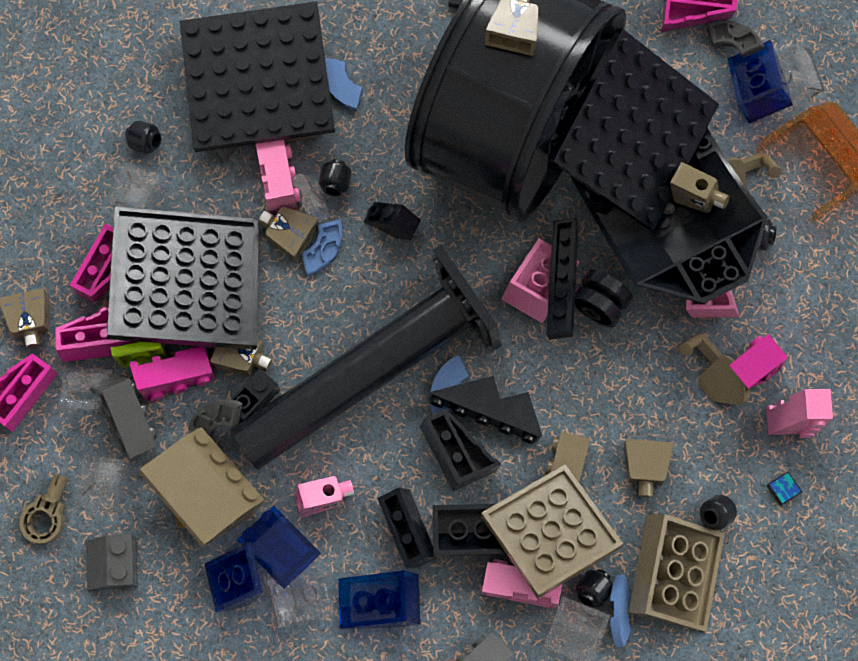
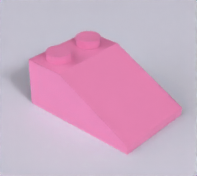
[501,238,580,324]

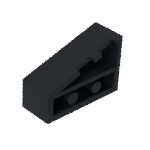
[420,409,501,492]

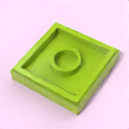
[111,342,169,368]

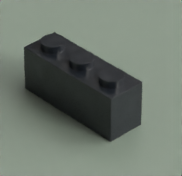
[377,488,438,568]

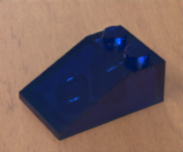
[728,40,793,124]
[237,505,321,589]
[204,542,263,613]
[338,570,421,629]

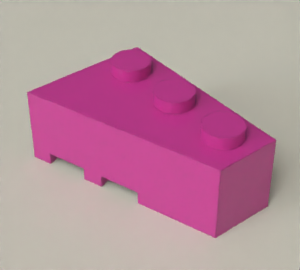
[70,223,113,303]
[0,354,58,432]

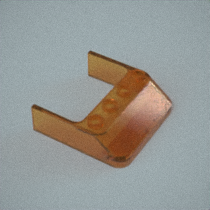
[757,101,858,222]

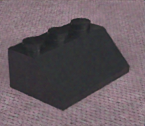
[432,504,506,556]

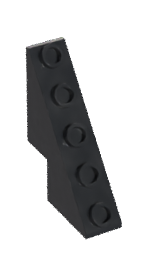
[428,376,542,444]

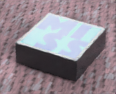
[767,471,802,506]

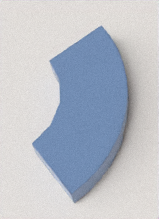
[325,58,363,111]
[301,219,343,277]
[430,355,469,414]
[610,575,632,647]

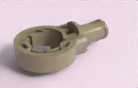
[20,473,69,544]

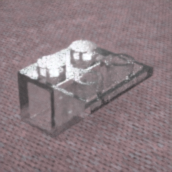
[543,596,610,661]

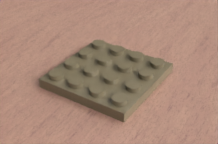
[481,464,623,599]

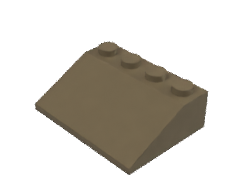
[138,427,265,547]
[628,514,725,632]

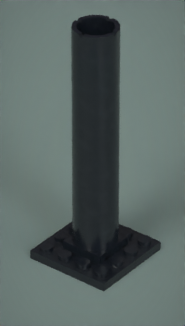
[231,245,502,470]

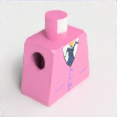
[294,476,354,518]

